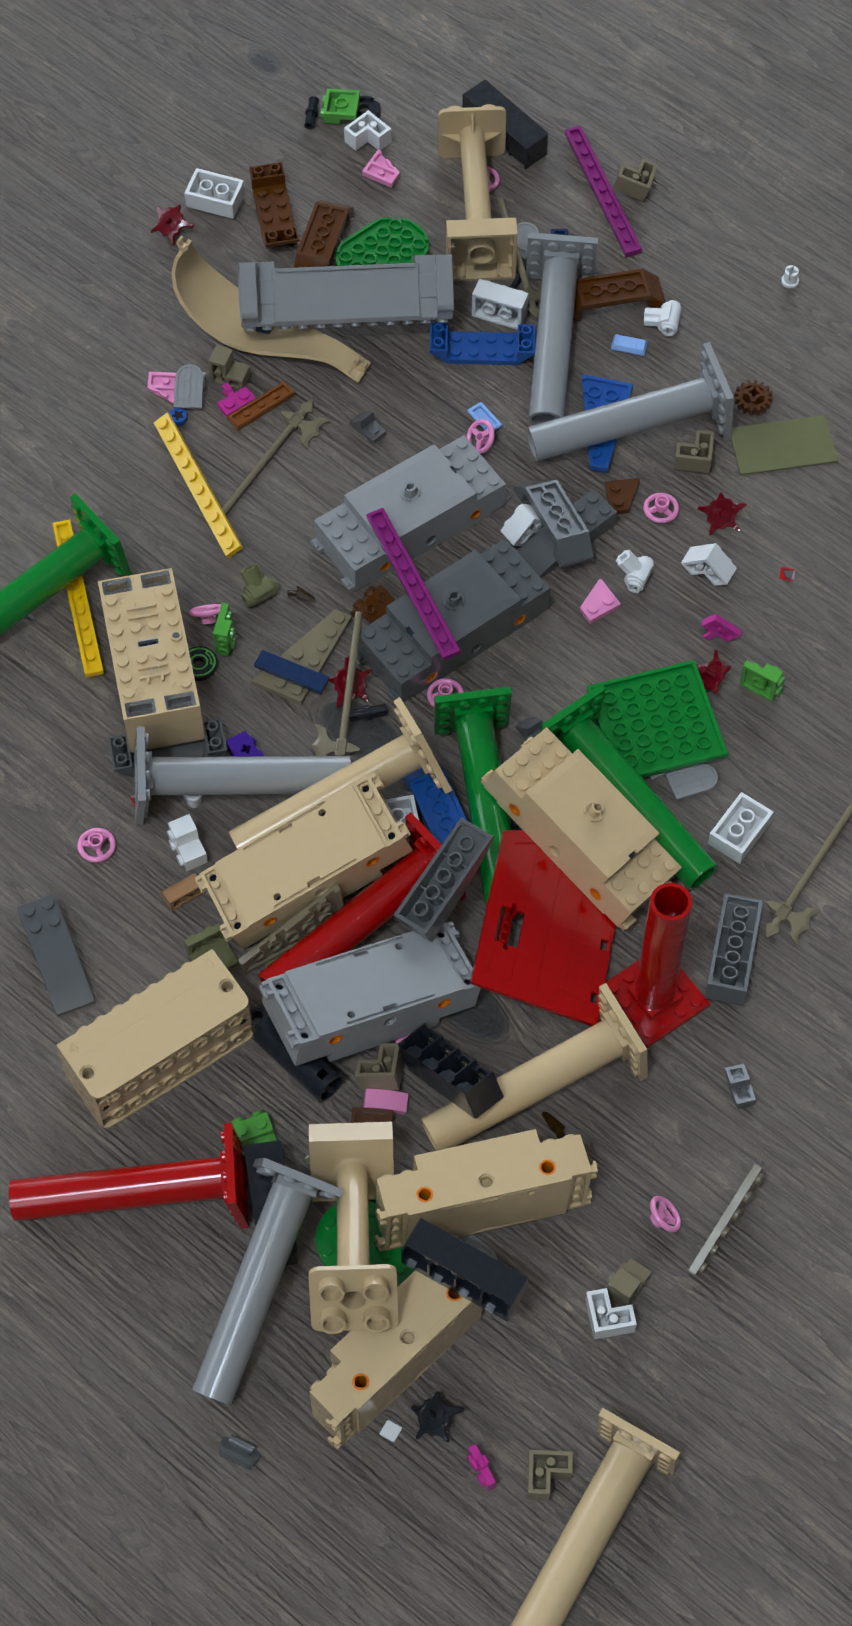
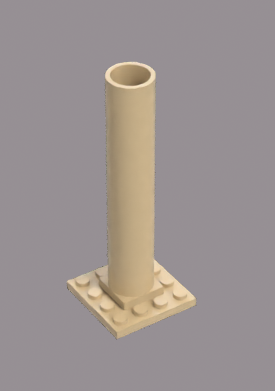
[229,697,452,849]
[420,983,648,1151]
[510,1408,680,1626]

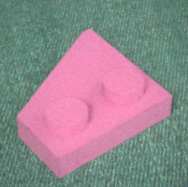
[362,149,400,188]
[147,372,176,404]
[580,579,621,624]

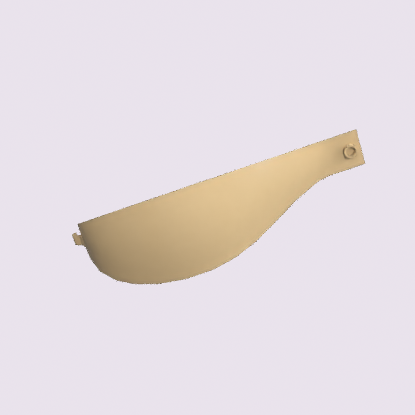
[171,236,371,383]

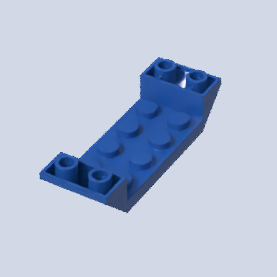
[430,322,535,365]
[403,765,467,845]

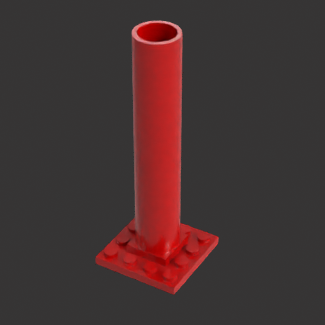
[258,812,466,982]
[605,883,710,1048]
[9,1123,249,1229]

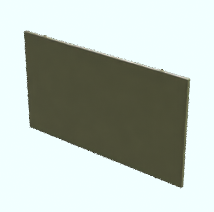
[731,415,838,475]

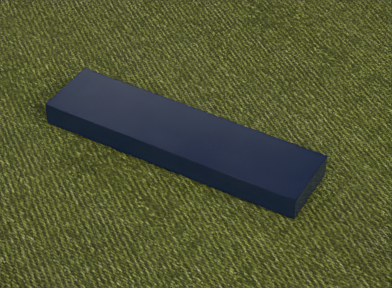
[254,650,329,695]

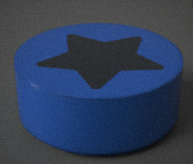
[169,408,187,426]

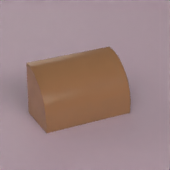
[160,873,205,912]

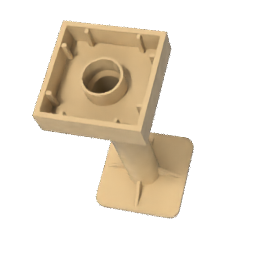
[438,104,517,282]
[308,1122,398,1334]

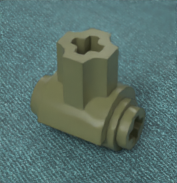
[240,564,280,607]

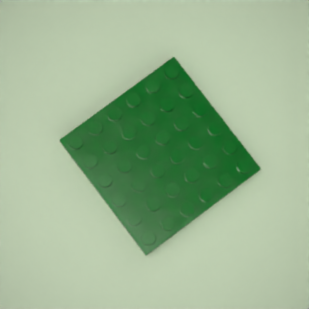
[587,660,728,778]

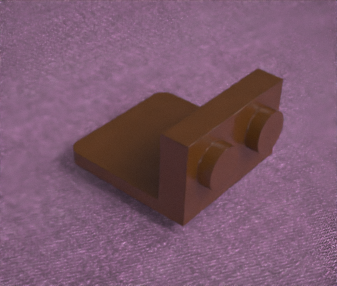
[350,584,395,624]

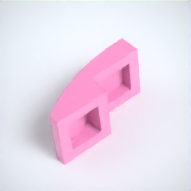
[363,1089,408,1115]

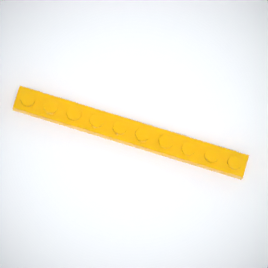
[154,413,243,558]
[52,519,104,678]

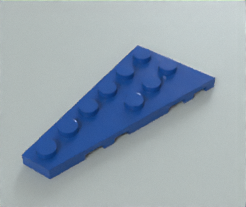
[582,374,633,473]

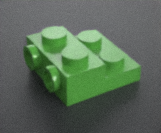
[320,89,360,124]
[213,603,236,656]
[739,660,786,702]
[231,1111,276,1163]

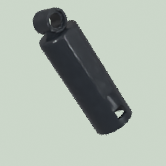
[250,1006,344,1102]

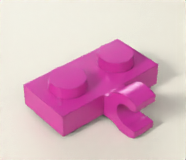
[217,382,256,418]
[702,614,742,642]
[466,1444,496,1491]

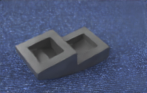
[725,1063,756,1109]

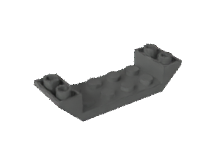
[514,479,594,568]
[108,718,227,777]

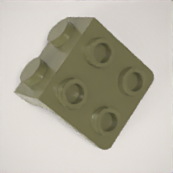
[184,923,238,969]

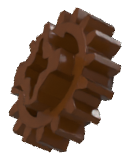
[734,380,773,416]

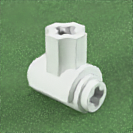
[644,300,682,336]
[616,550,654,593]

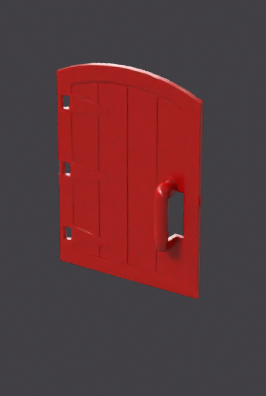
[470,830,616,1026]

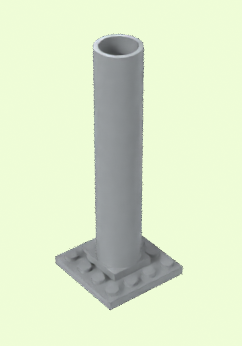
[526,232,598,426]
[526,342,734,461]
[134,727,351,825]
[192,1158,344,1405]

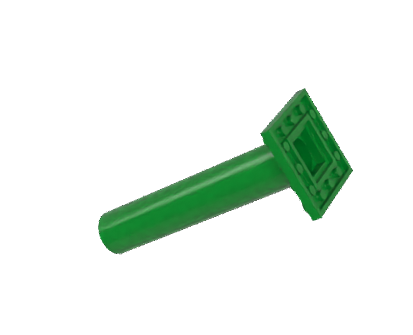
[0,493,132,636]
[540,683,718,891]
[433,686,512,910]

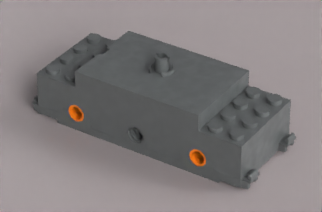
[357,539,554,702]

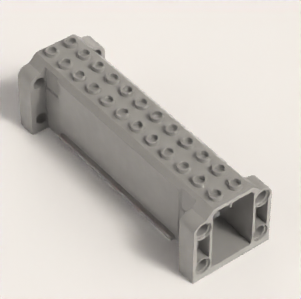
[237,254,454,331]

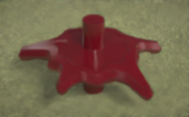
[151,204,194,245]
[697,492,747,535]
[696,650,731,694]
[328,657,373,708]

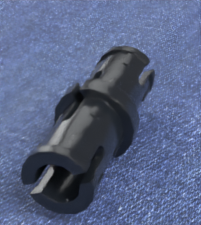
[304,96,319,129]
[349,704,387,722]

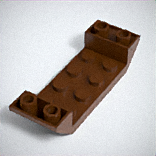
[249,162,299,247]
[294,200,354,268]
[573,268,666,320]

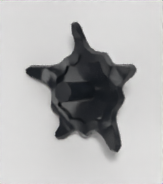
[411,1391,464,1442]

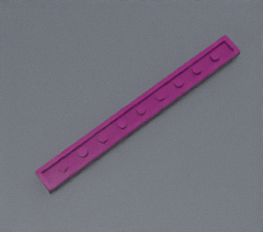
[565,126,642,257]
[366,508,460,661]

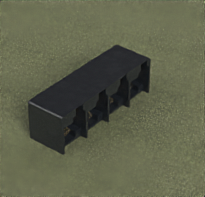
[462,80,548,170]
[398,1023,504,1119]
[244,1140,298,1265]
[401,1218,528,1322]

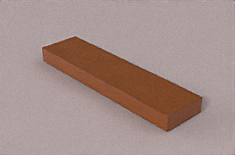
[227,381,295,431]

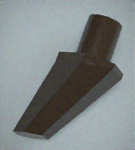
[287,586,315,603]
[541,1112,565,1139]

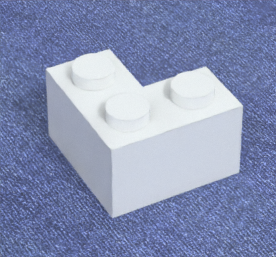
[344,110,392,151]
[500,504,544,546]
[681,543,737,586]
[167,814,208,871]
[585,1288,637,1340]

